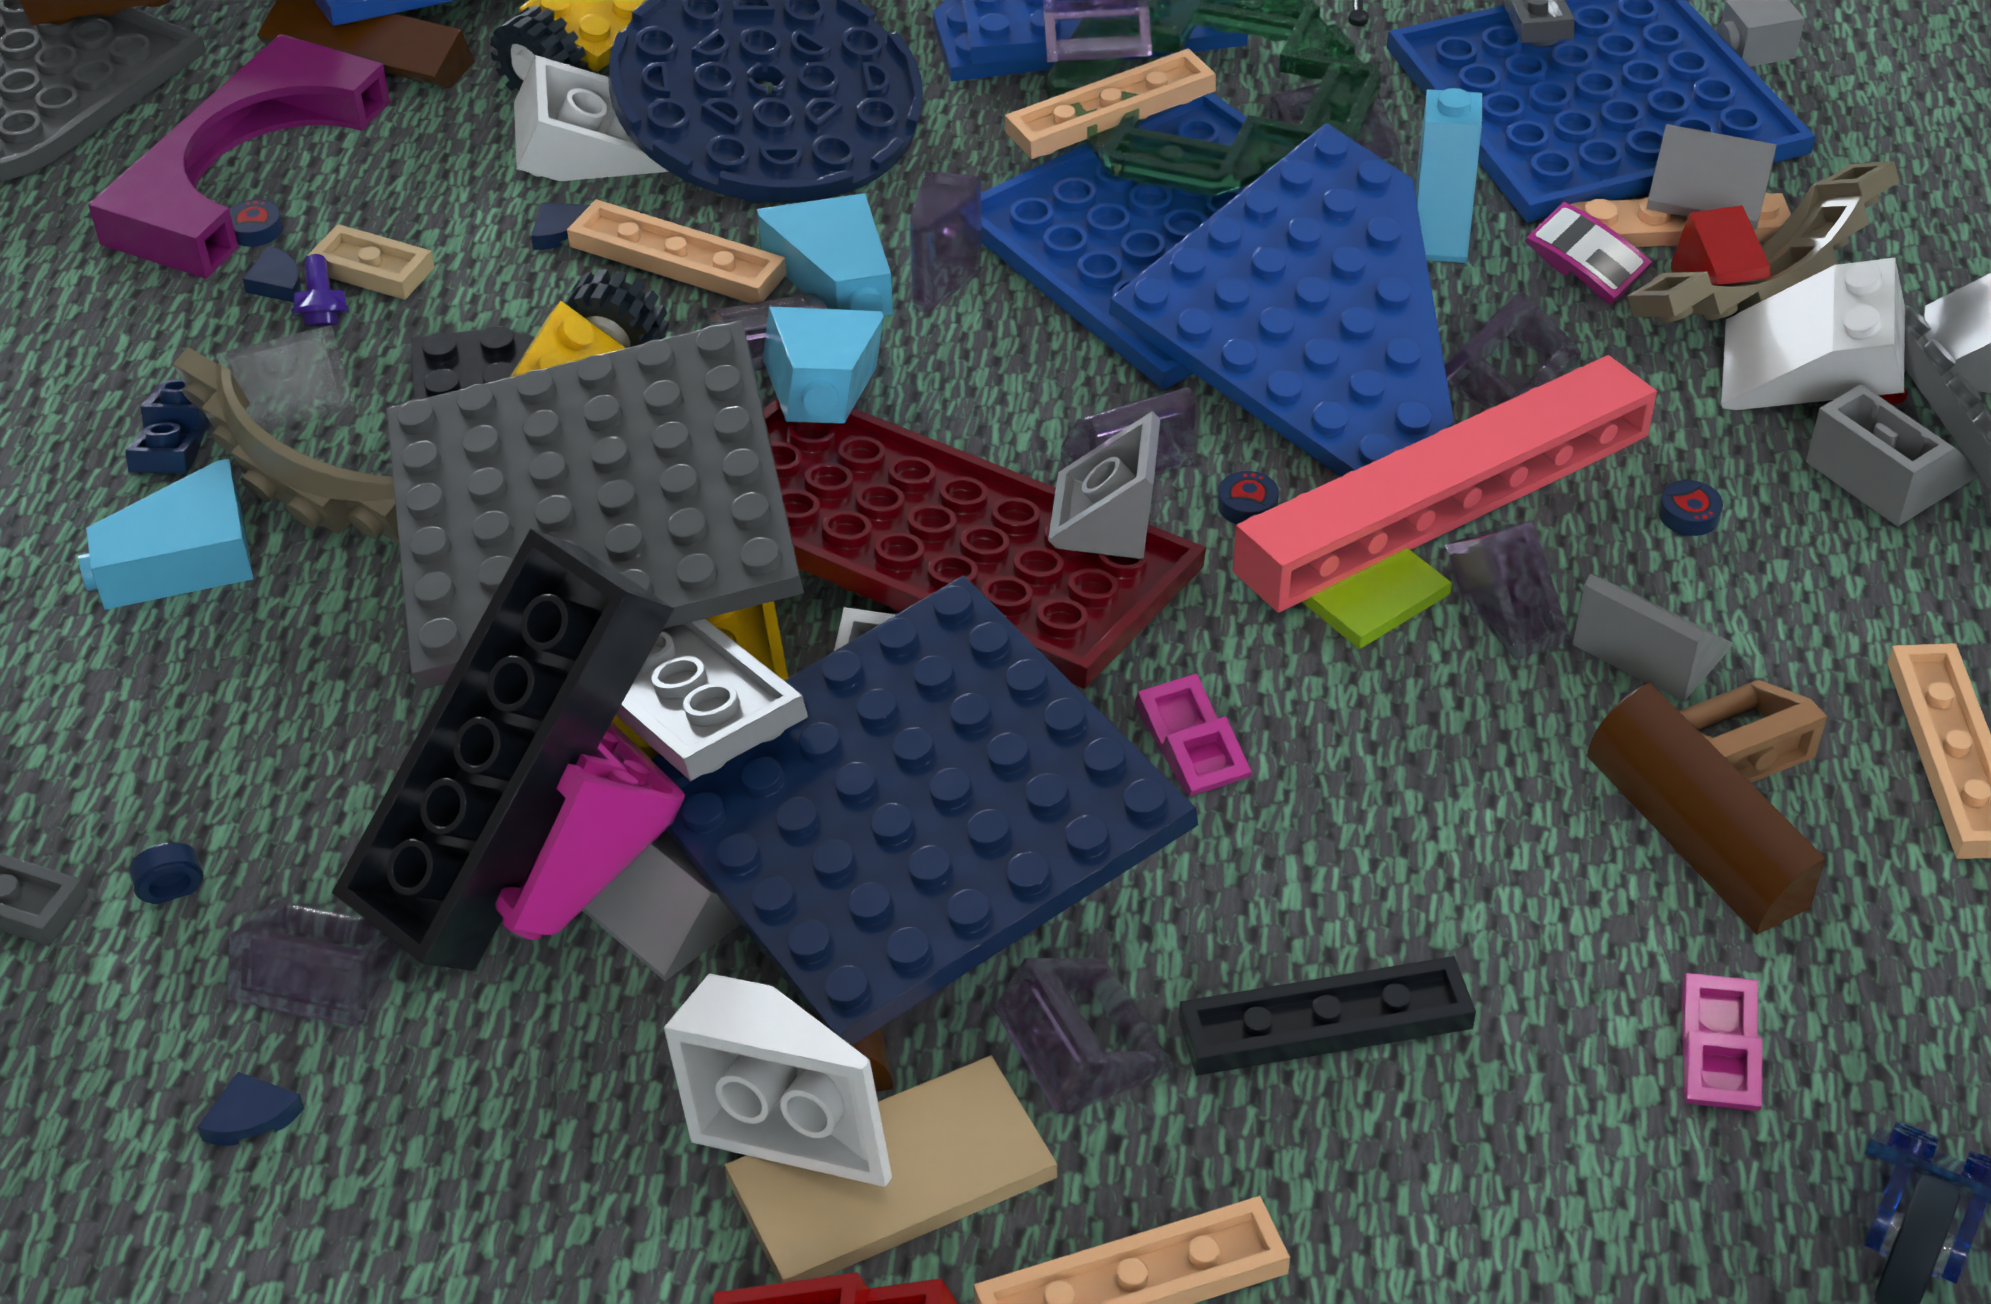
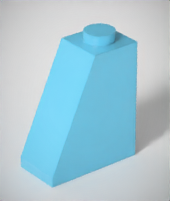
[1415,88,1482,263]
[757,193,893,316]
[763,307,884,423]
[79,459,254,610]

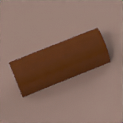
[257,0,475,88]
[1587,682,1826,935]

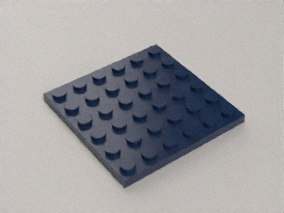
[651,575,1198,1046]

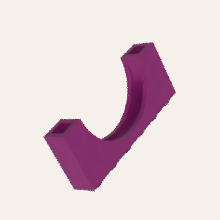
[88,34,390,279]

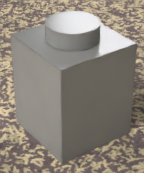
[1716,0,1805,67]

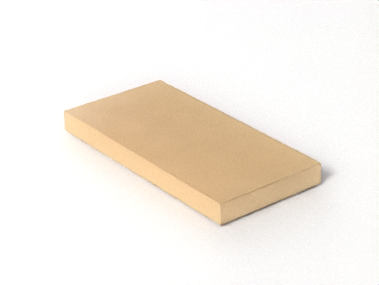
[725,1055,1057,1283]

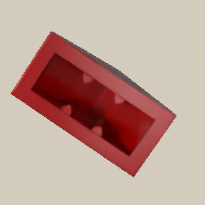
[1671,205,1771,285]

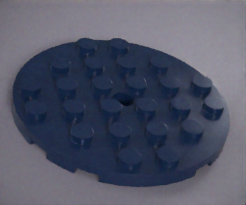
[608,0,923,203]

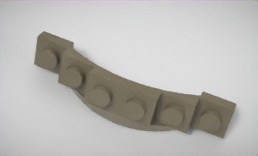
[1627,161,1900,323]
[173,347,399,543]

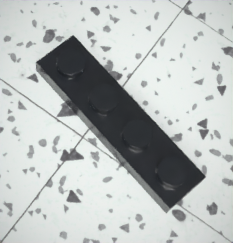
[1179,956,1476,1076]

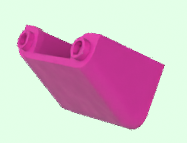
[495,722,685,940]

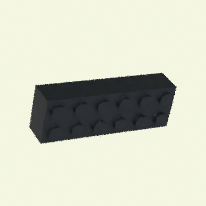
[332,529,674,971]

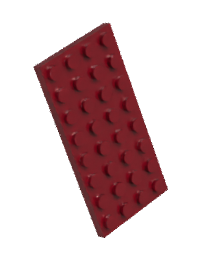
[763,398,1206,689]

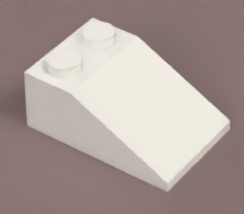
[514,55,669,181]
[1721,258,1905,410]
[664,973,892,1187]

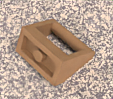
[1679,680,1827,783]

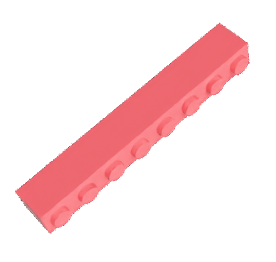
[1232,355,1657,613]

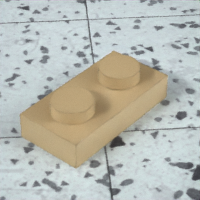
[307,224,434,300]

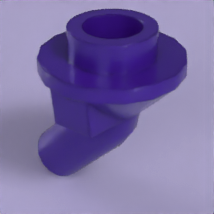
[291,254,349,327]

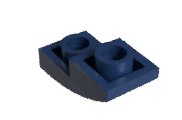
[125,379,209,473]

